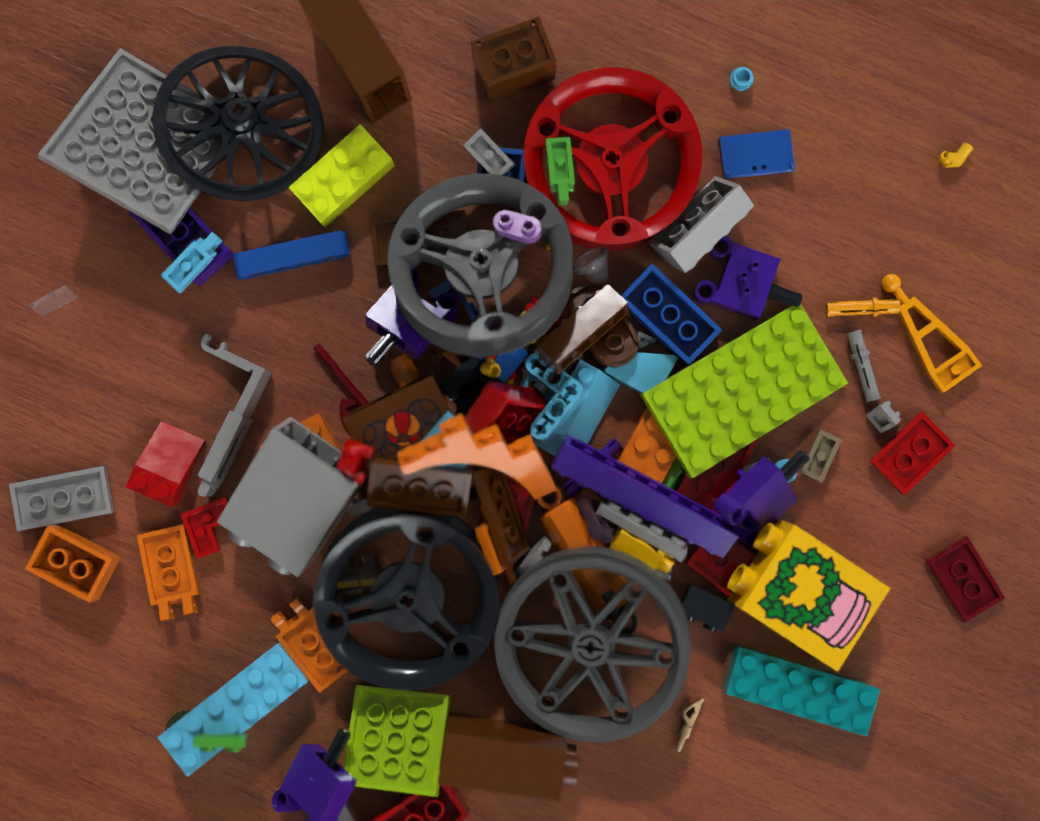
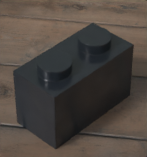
[680,583,736,633]

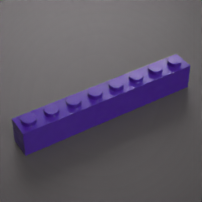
[551,434,739,558]

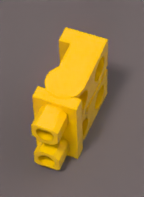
[609,526,674,575]

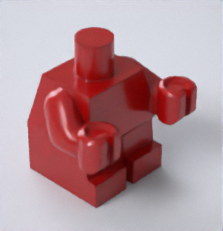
[337,439,374,484]

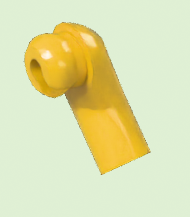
[939,143,973,168]

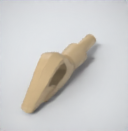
[675,698,705,752]

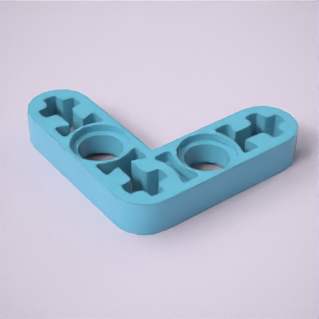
[526,353,585,442]

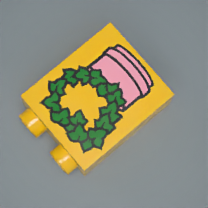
[727,519,890,672]

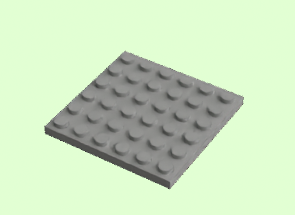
[38,48,222,234]

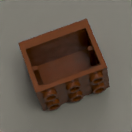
[471,16,557,104]

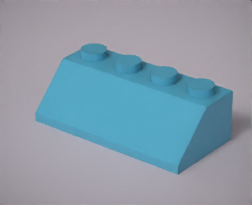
[534,359,621,456]

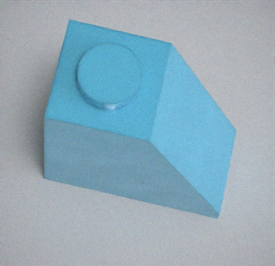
[602,352,678,394]

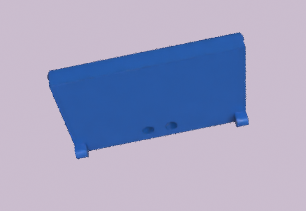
[718,129,796,179]

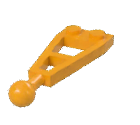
[881,274,982,394]

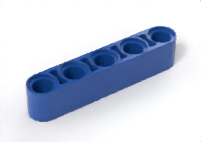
[232,231,351,280]

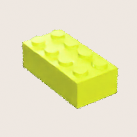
[289,124,395,228]

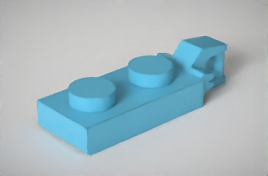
[161,232,222,294]

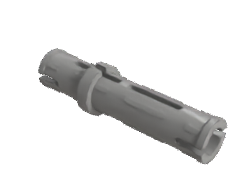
[846,330,881,402]

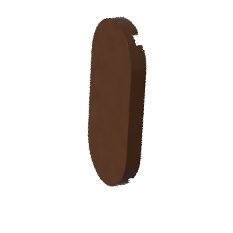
[567,283,639,367]

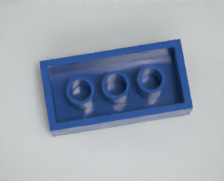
[621,264,722,367]

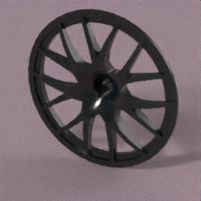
[152,46,324,201]

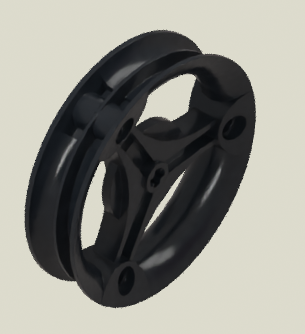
[313,508,499,690]

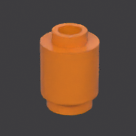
[390,354,420,388]

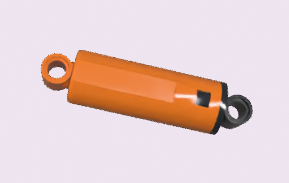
[537,485,637,634]

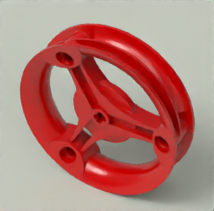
[524,67,703,251]

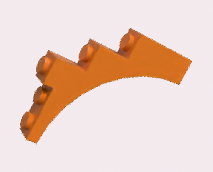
[397,414,557,500]

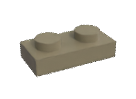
[799,429,842,483]

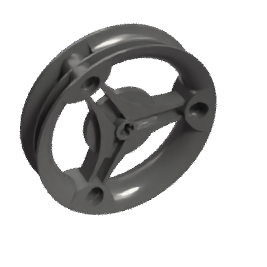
[388,174,572,357]

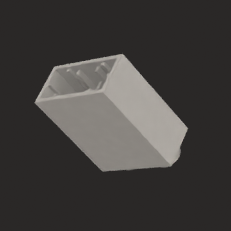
[217,416,369,577]

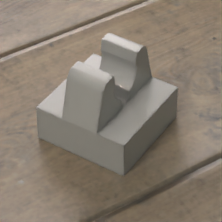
[866,401,901,433]

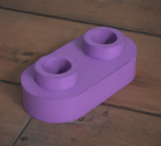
[493,210,542,244]

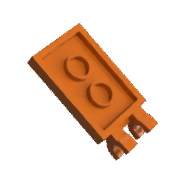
[137,524,200,621]
[270,596,348,693]

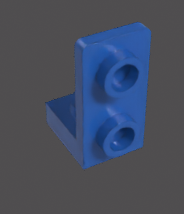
[428,280,479,323]

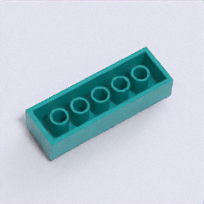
[722,643,880,737]

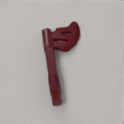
[313,343,369,432]

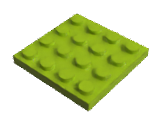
[343,685,451,797]

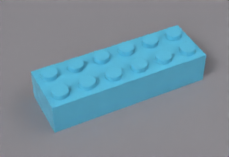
[157,642,309,777]

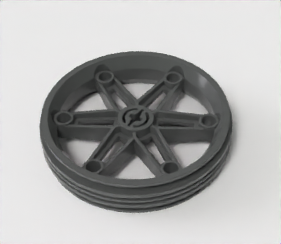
[494,547,691,742]

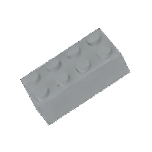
[648,176,754,273]

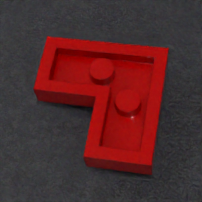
[180,497,229,559]

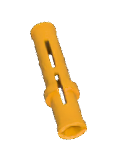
[825,298,900,317]

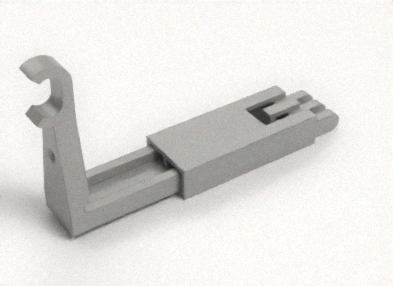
[197,334,273,497]

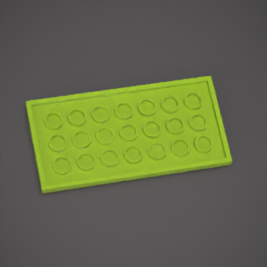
[640,303,848,479]

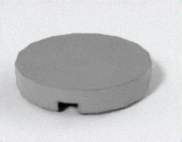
[513,536,551,577]

